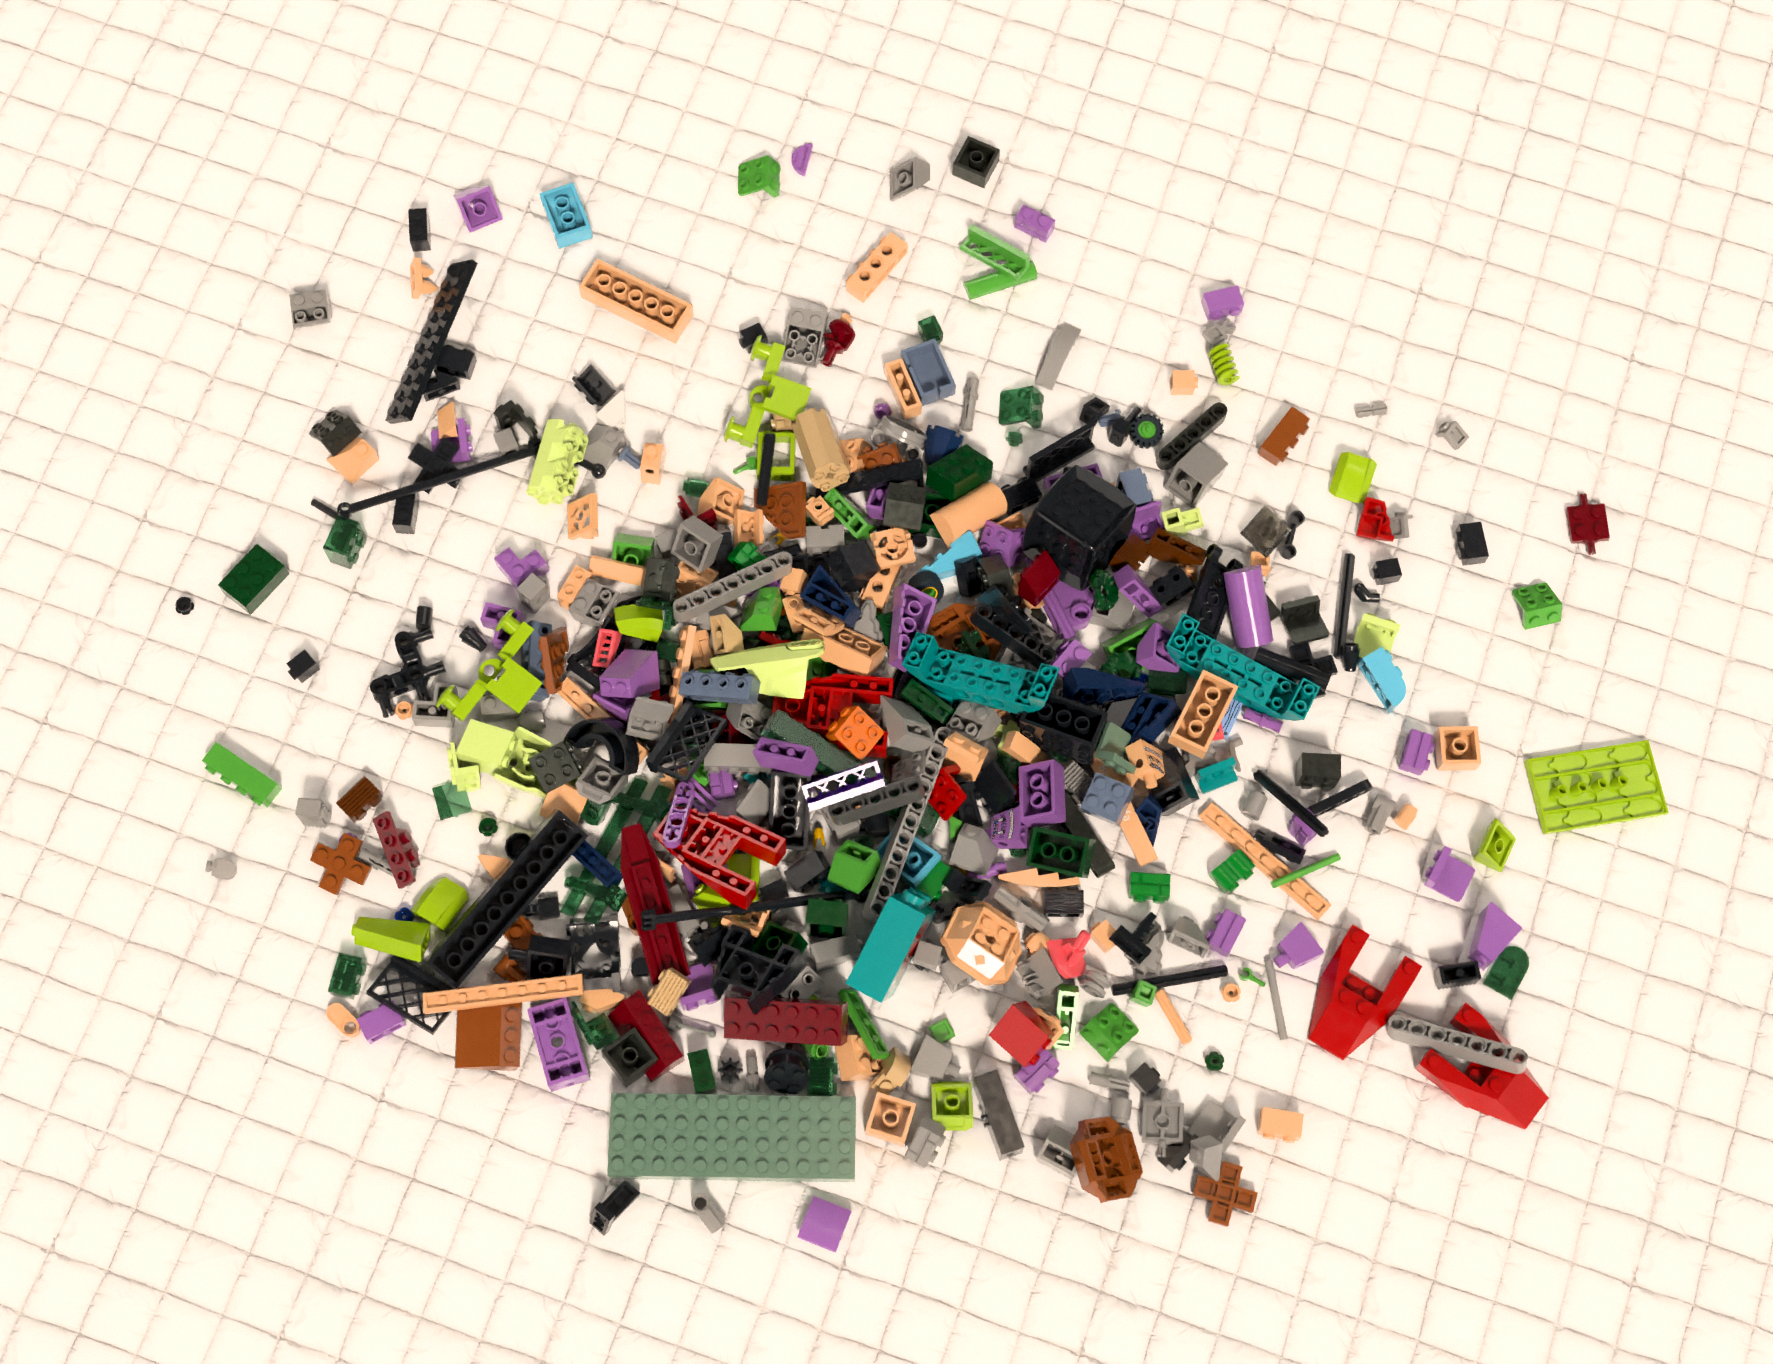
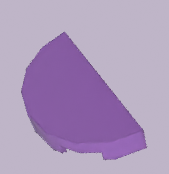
[792,143,813,177]

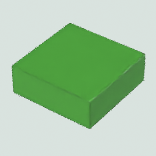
[928,1018,956,1044]

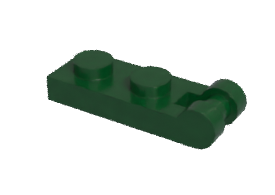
[900,679,955,727]

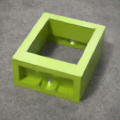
[757,430,796,481]

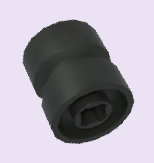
[651,659,674,693]

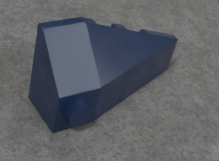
[1062,667,1145,706]

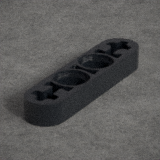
[1306,779,1373,817]

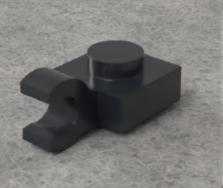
[525,896,560,920]

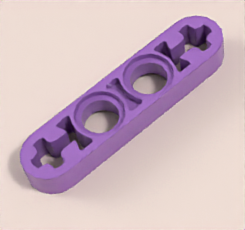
[663,782,695,848]

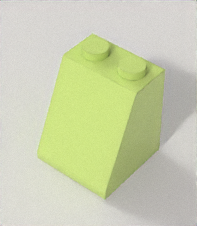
[456,719,518,774]

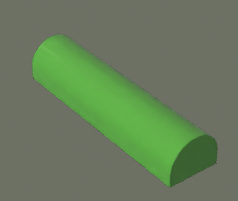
[963,260,1037,300]

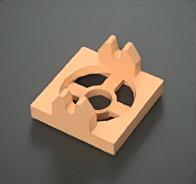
[567,493,599,540]
[870,528,916,570]
[721,903,770,938]

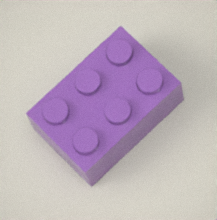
[1019,759,1066,829]

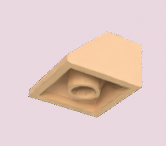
[326,436,379,484]
[697,477,744,525]

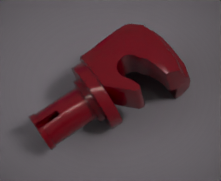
[821,319,856,367]

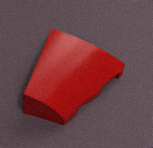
[1356,497,1394,542]

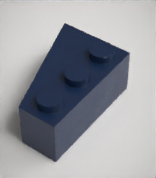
[800,564,862,628]
[1122,692,1182,745]

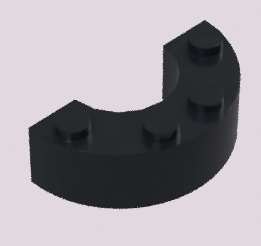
[563,717,639,776]

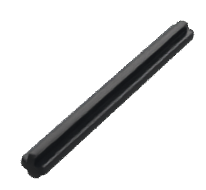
[1333,553,1355,659]
[1253,769,1329,837]
[1111,965,1228,996]

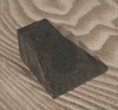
[1240,505,1292,558]

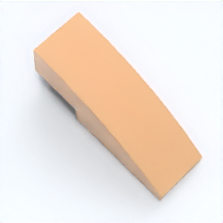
[1001,731,1049,766]

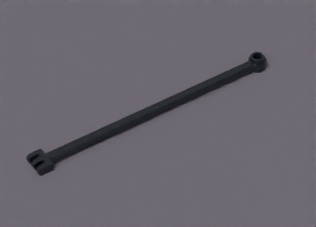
[337,439,541,519]
[641,890,867,931]

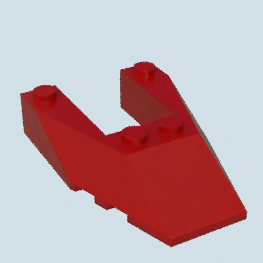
[771,673,894,759]
[653,806,786,910]
[1308,924,1423,1060]
[1414,1003,1549,1130]

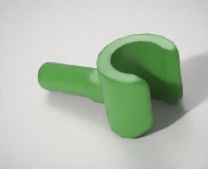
[733,456,757,475]
[1239,967,1266,987]

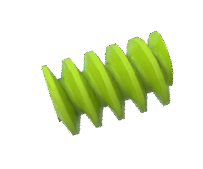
[1208,343,1240,385]

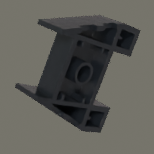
[711,924,806,1015]

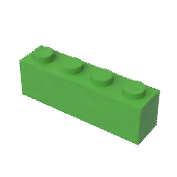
[201,742,282,808]

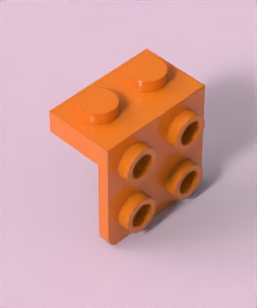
[825,706,884,760]

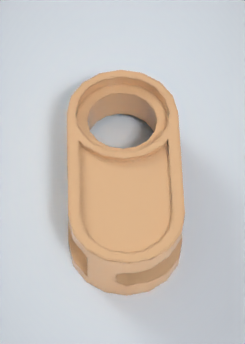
[326,1003,361,1038]

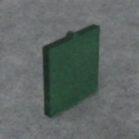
[432,782,472,820]

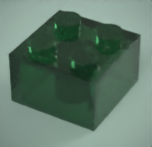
[323,516,367,569]

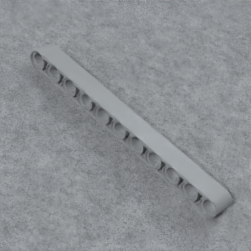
[863,727,951,921]

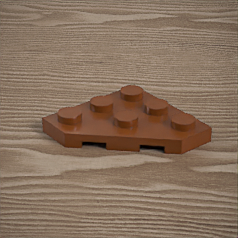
[754,481,806,540]
[538,627,569,694]

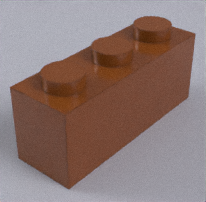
[1258,407,1310,466]

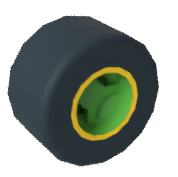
[908,571,944,604]

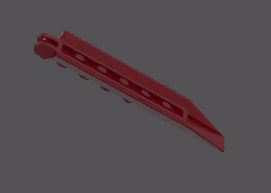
[620,823,691,993]

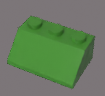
[1101,618,1159,678]

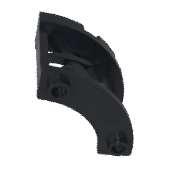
[566,613,650,693]
[566,914,621,992]

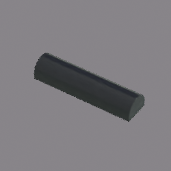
[1254,646,1332,693]

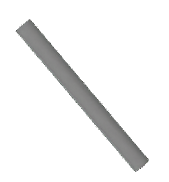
[1265,960,1288,1040]

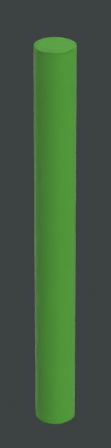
[1270,853,1341,889]

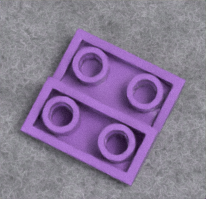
[797,1196,852,1253]

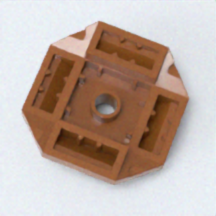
[926,603,1001,661]
[1069,1116,1143,1203]

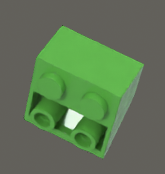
[828,839,881,894]

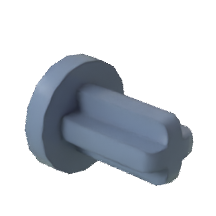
[1098,409,1125,427]
[617,445,641,469]

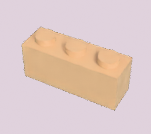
[884,358,922,420]

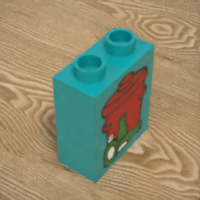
[845,887,936,1003]

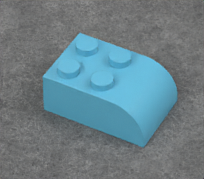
[539,183,593,249]
[1357,647,1406,714]
[875,830,942,889]

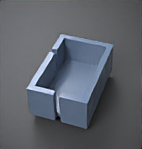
[901,339,956,406]

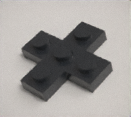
[407,437,463,495]
[1289,643,1338,699]

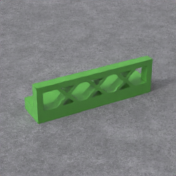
[960,224,1030,281]

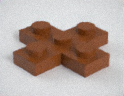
[310,833,372,895]
[1192,1161,1258,1227]

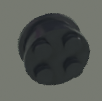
[764,1043,810,1094]

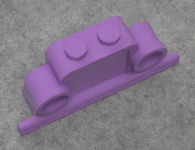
[1025,557,1095,640]

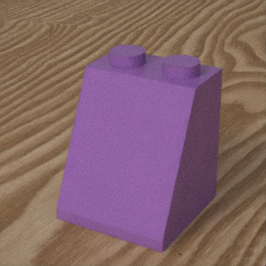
[599,649,660,698]
[1468,901,1522,971]

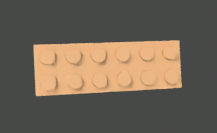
[579,259,694,344]

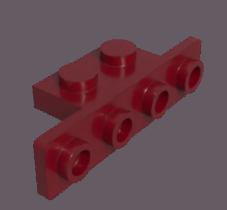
[373,811,420,889]

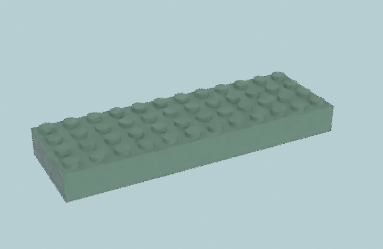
[607,1093,856,1183]

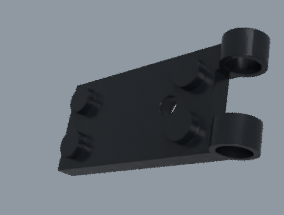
[1186,544,1243,640]

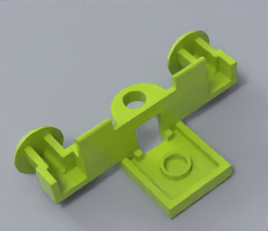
[724,335,812,449]
[436,609,542,722]

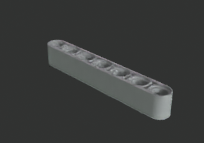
[673,552,792,623]
[1387,1015,1528,1074]

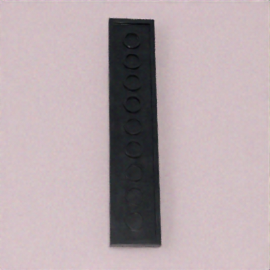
[385,259,478,424]

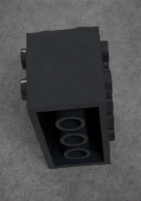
[1020,693,1108,765]

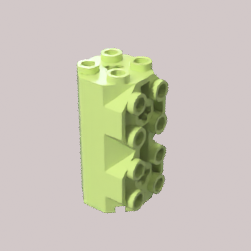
[526,419,588,505]

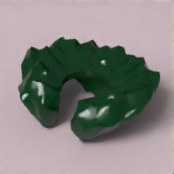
[1088,568,1119,610]
[1099,651,1142,678]

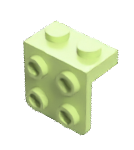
[1353,613,1400,659]
[447,741,481,792]

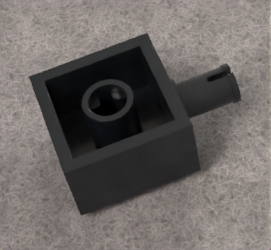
[508,935,572,980]

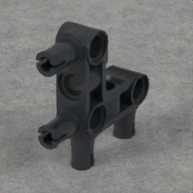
[370,627,446,718]

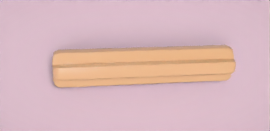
[1155,989,1192,1045]

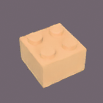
[1434,726,1481,771]
[865,1092,916,1147]

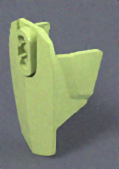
[710,639,825,699]
[489,726,583,799]

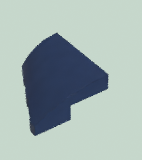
[1135,794,1163,847]

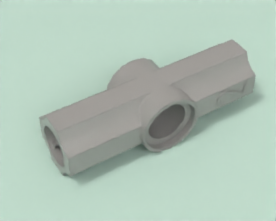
[992,885,1050,932]

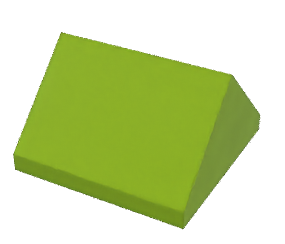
[1473,819,1516,872]

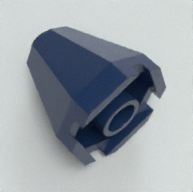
[925,425,964,466]

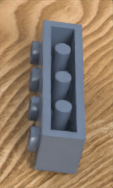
[521,620,552,702]
[678,670,761,705]

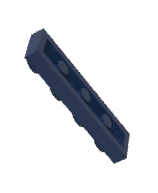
[572,840,623,891]

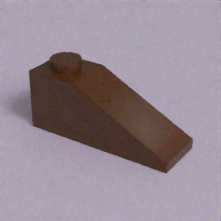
[1148,527,1206,565]

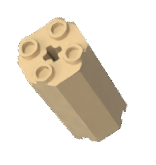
[792,408,851,492]

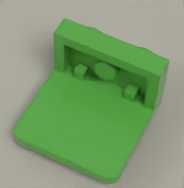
[738,155,781,198]
[1512,583,1562,630]
[1079,1003,1139,1062]

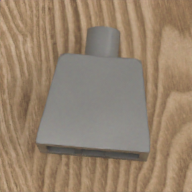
[910,1035,961,1081]

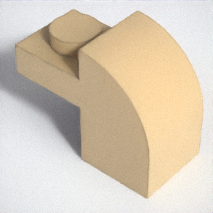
[870,1047,911,1095]

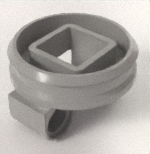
[871,415,927,461]

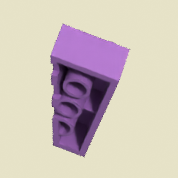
[888,583,937,672]

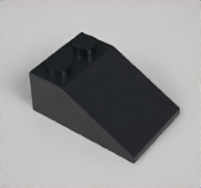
[973,759,1017,817]

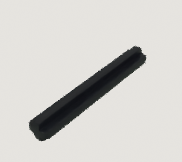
[756,433,776,506]

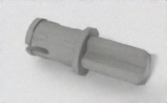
[1089,1072,1130,1092]

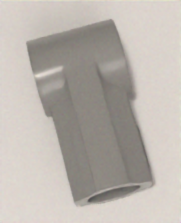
[1364,794,1396,835]
[691,1193,726,1234]

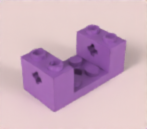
[527,997,591,1092]

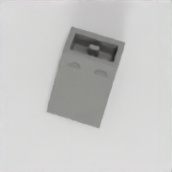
[781,306,829,368]
[880,695,935,753]

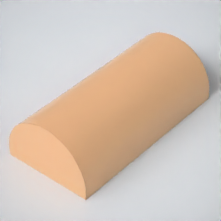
[930,482,1007,548]

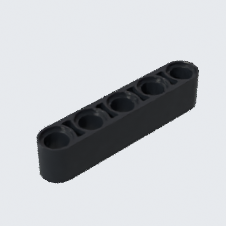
[970,602,1056,669]

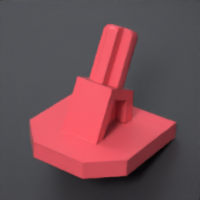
[1046,930,1091,979]

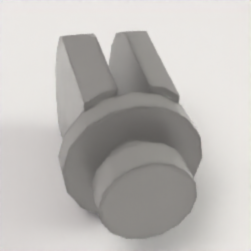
[205,858,237,880]

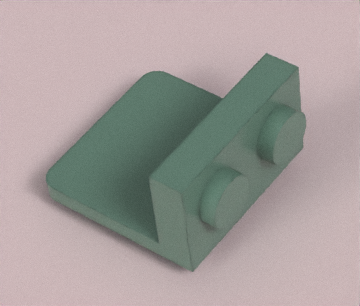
[1094,722,1136,775]

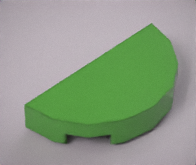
[687,756,709,786]

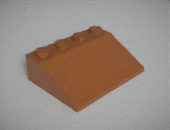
[454,987,522,1071]

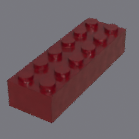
[724,994,848,1046]

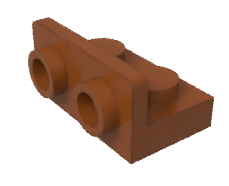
[857,441,902,470]
[503,915,543,963]

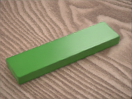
[838,989,890,1059]

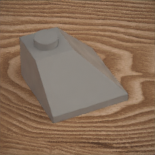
[890,156,930,202]
[584,425,627,472]
[695,602,742,630]
[949,823,999,877]
[1168,916,1210,958]

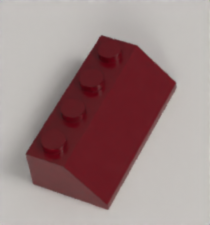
[608,990,685,1083]

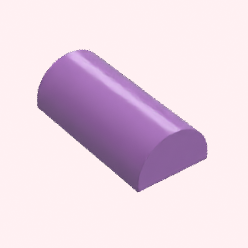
[1223,564,1274,648]

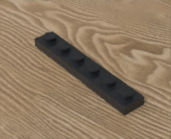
[816,458,923,498]

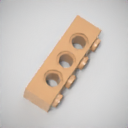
[846,232,908,303]
[859,535,907,613]

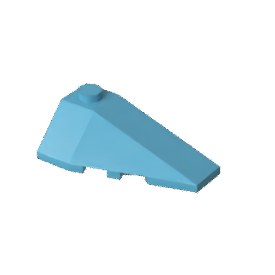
[909,530,983,580]

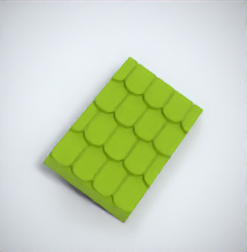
[1524,740,1669,835]

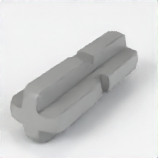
[1355,403,1387,418]
[746,1056,759,1092]

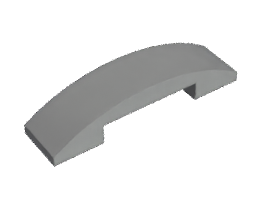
[1035,323,1081,391]

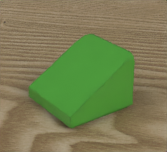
[949,816,962,843]
[1129,979,1157,1007]

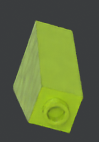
[351,917,430,962]

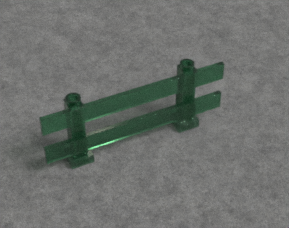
[560,778,672,925]

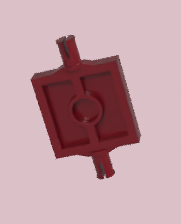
[1566,493,1610,555]

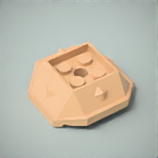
[939,901,1022,985]

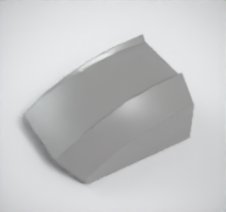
[575,757,629,804]

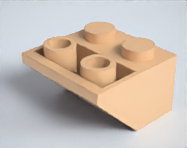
[835,1035,883,1081]

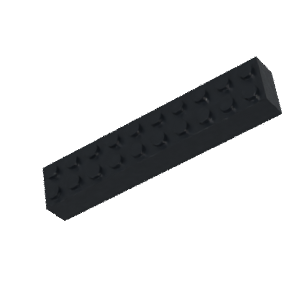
[423,809,589,989]

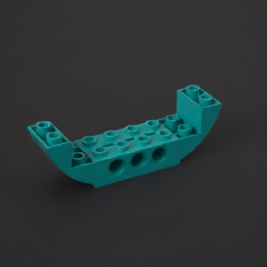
[1166,613,1320,721]
[902,632,1060,714]

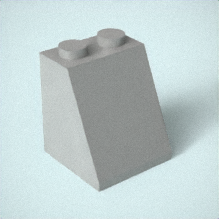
[1164,442,1229,509]

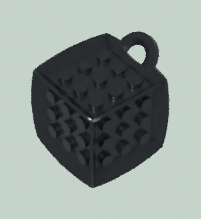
[1022,465,1136,591]

